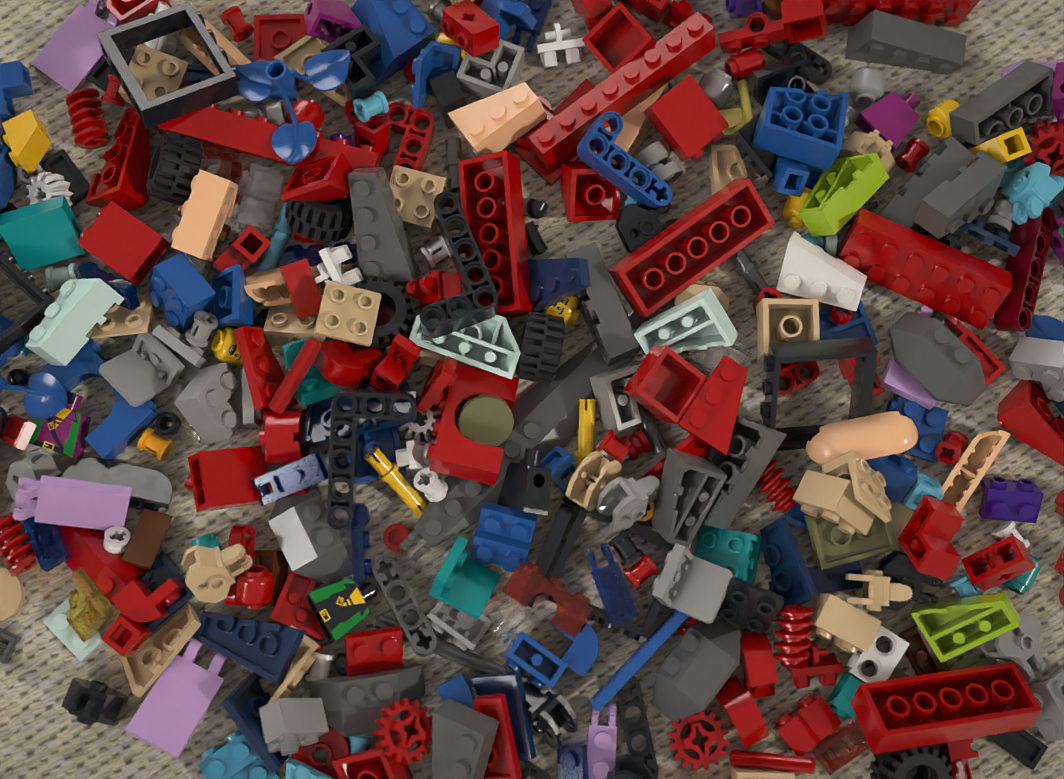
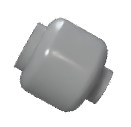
[849,66,886,107]
[699,69,734,108]

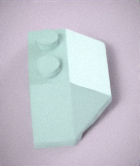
[409,309,521,380]

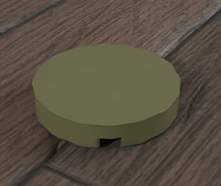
[458,394,514,447]

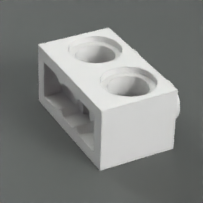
[846,625,909,684]

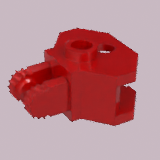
[406,270,462,311]

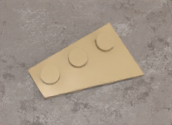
[274,35,349,107]
[708,145,748,195]
[121,603,201,699]

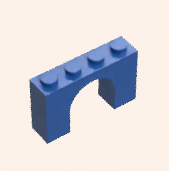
[39,338,160,461]

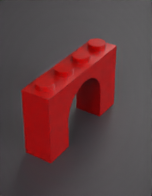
[426,363,519,486]

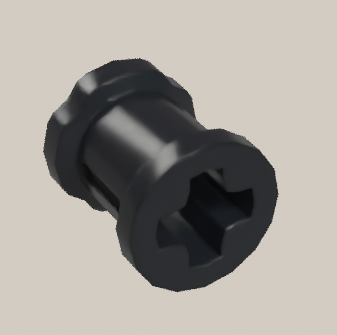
[608,529,644,567]

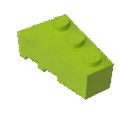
[798,152,889,237]
[910,592,1021,663]

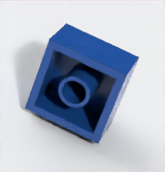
[149,252,216,334]

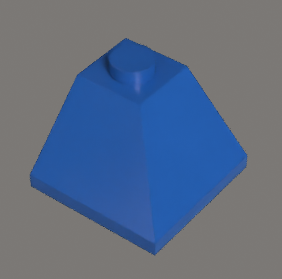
[211,264,256,330]

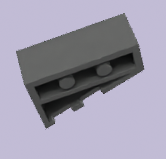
[651,447,727,548]

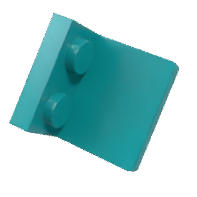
[282,336,355,406]
[694,525,762,584]
[428,536,500,619]

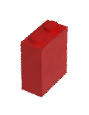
[643,74,729,162]
[77,201,171,287]
[188,446,271,512]

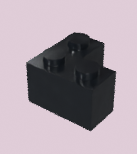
[320,23,381,105]

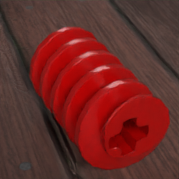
[66,88,110,150]
[755,459,798,513]
[0,514,42,576]
[773,605,814,670]

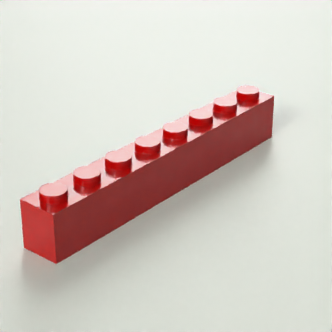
[528,12,716,170]
[158,104,381,171]

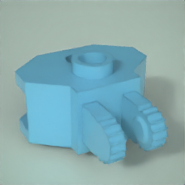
[1001,162,1064,225]

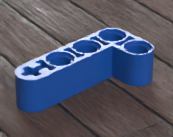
[577,111,673,210]

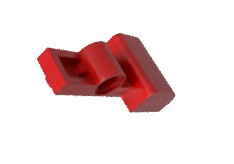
[718,0,829,54]

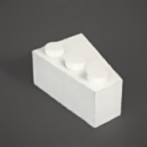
[776,231,867,311]

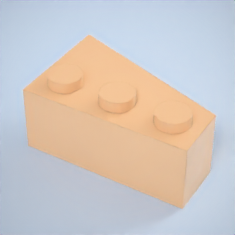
[447,82,548,156]
[171,169,239,262]

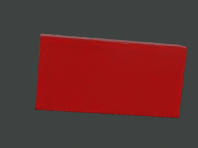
[279,258,322,319]
[1,413,37,451]

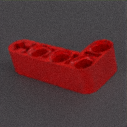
[385,102,435,181]
[752,287,820,398]

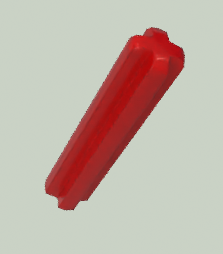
[268,337,322,414]
[730,750,816,774]

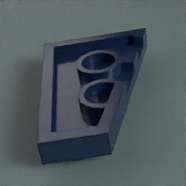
[760,518,820,617]
[221,672,291,773]

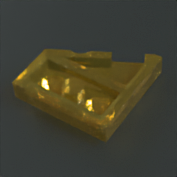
[67,568,115,643]

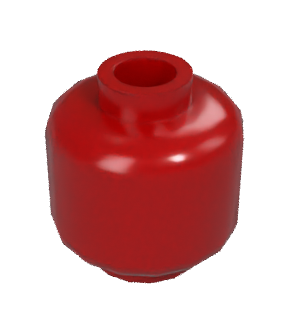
[285,99,325,132]
[236,565,274,609]

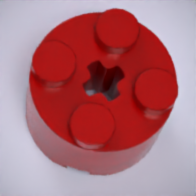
[259,409,310,465]

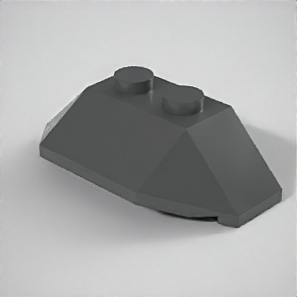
[888,312,987,407]
[268,483,356,585]
[653,617,742,722]
[309,664,425,737]

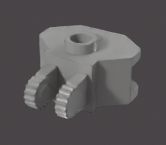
[6,447,62,501]
[597,475,660,532]
[980,613,1047,682]

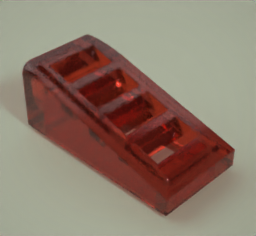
[812,718,870,775]

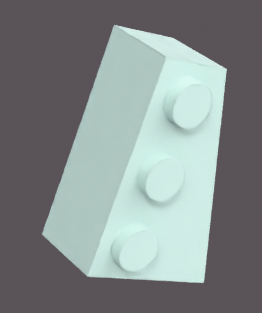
[634,287,738,355]

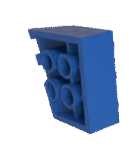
[351,0,436,87]
[752,87,849,171]

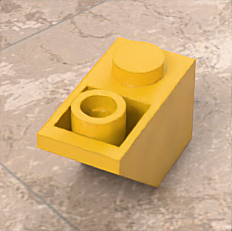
[2,109,51,174]
[966,127,1032,167]

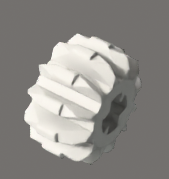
[25,172,74,206]
[398,405,442,442]

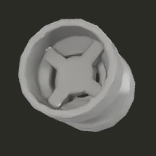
[985,200,1014,235]

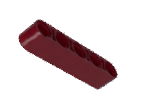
[994,207,1055,331]

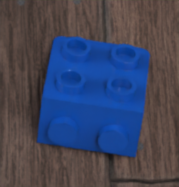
[410,41,461,109]

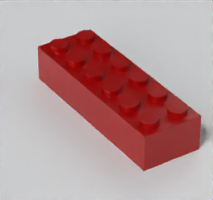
[821,0,980,27]
[458,150,532,319]
[608,178,775,317]
[835,208,1012,330]
[850,661,1042,755]

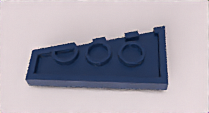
[301,392,419,448]
[192,611,307,685]

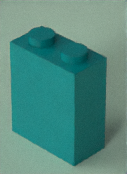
[0,195,86,271]

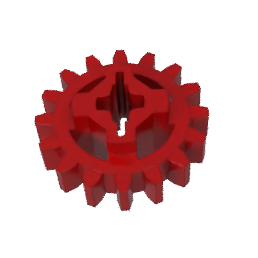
[1021,123,1064,176]
[373,698,433,765]
[667,710,730,771]

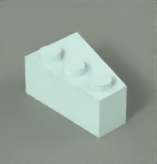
[25,279,124,366]

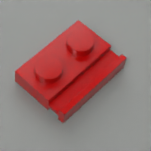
[344,625,404,677]

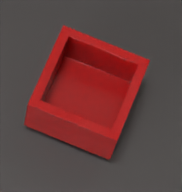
[582,2,657,75]
[623,345,708,424]

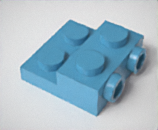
[197,729,281,779]

